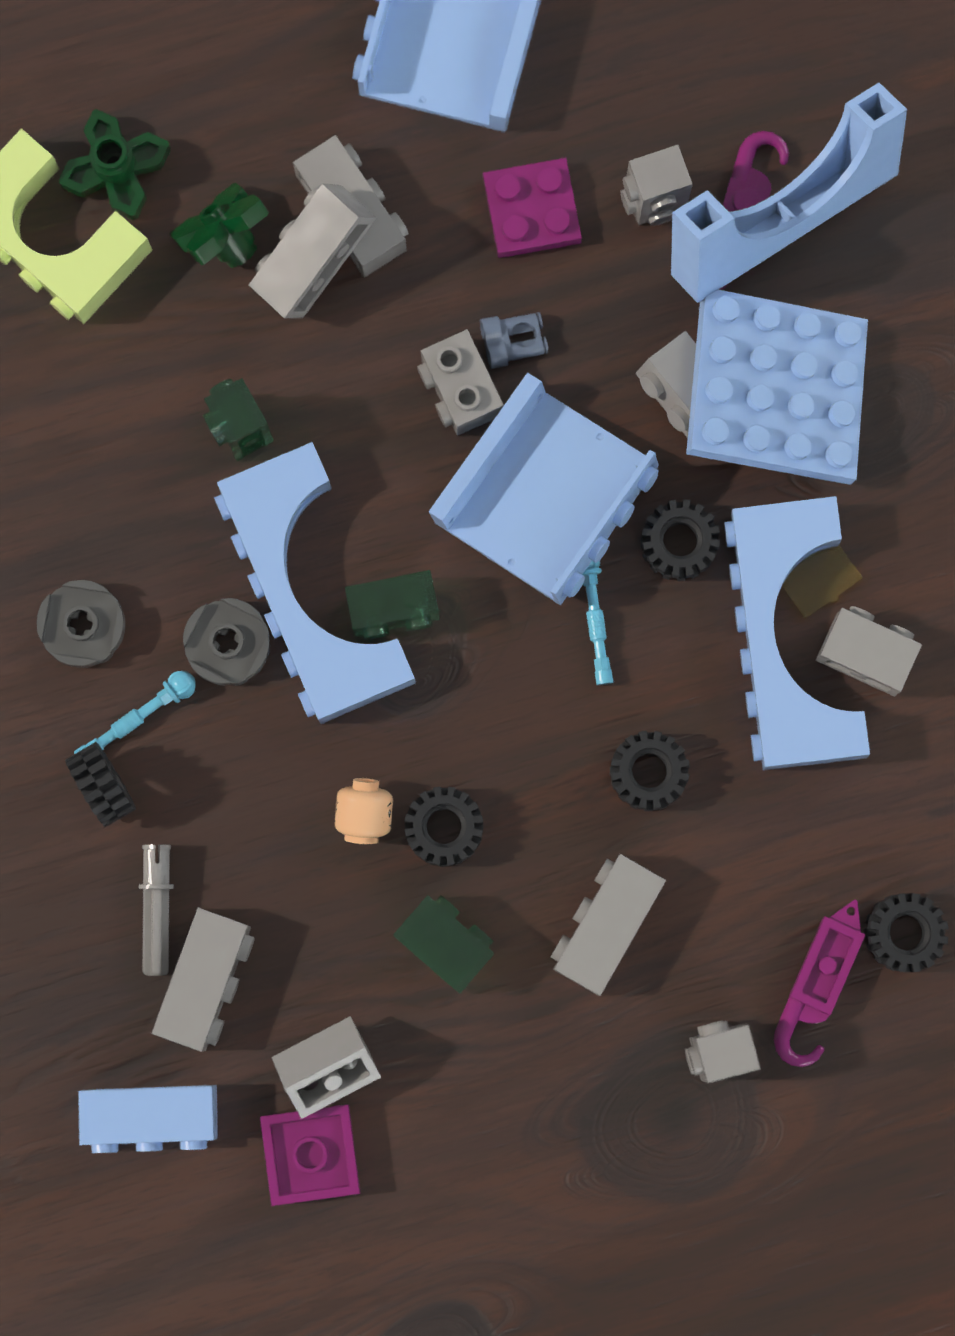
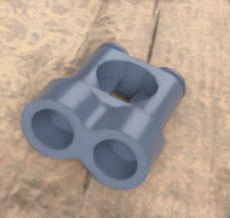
[480,312,548,369]

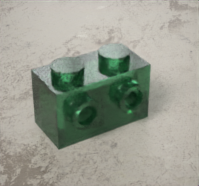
[202,378,274,461]
[345,570,440,640]
[393,895,495,994]

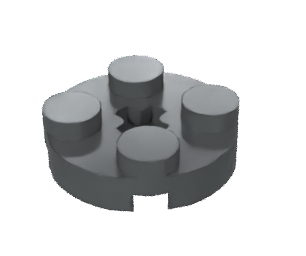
[37,580,125,668]
[183,598,271,686]

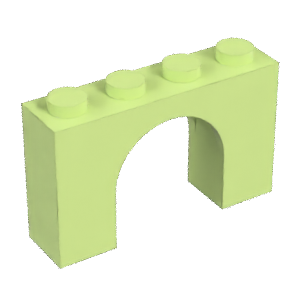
[0,128,152,324]

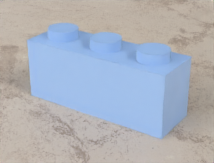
[79,1085,218,1153]

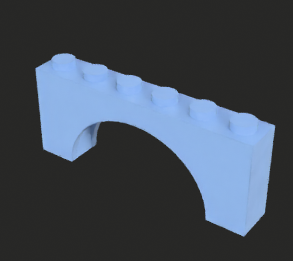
[671,83,907,303]
[214,442,416,724]
[724,496,870,770]

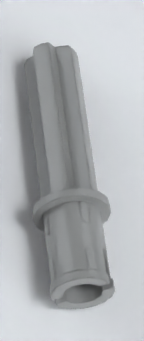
[139,845,174,976]

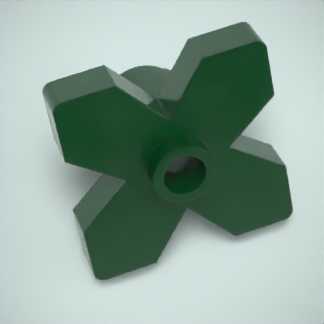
[59,109,171,220]
[170,183,269,268]

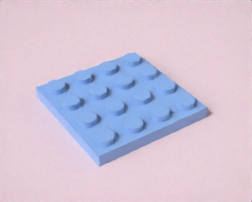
[686,290,868,485]

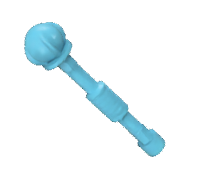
[582,560,614,685]
[74,671,196,754]

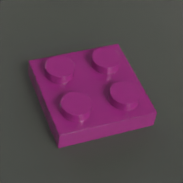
[483,158,582,258]
[260,1104,360,1206]

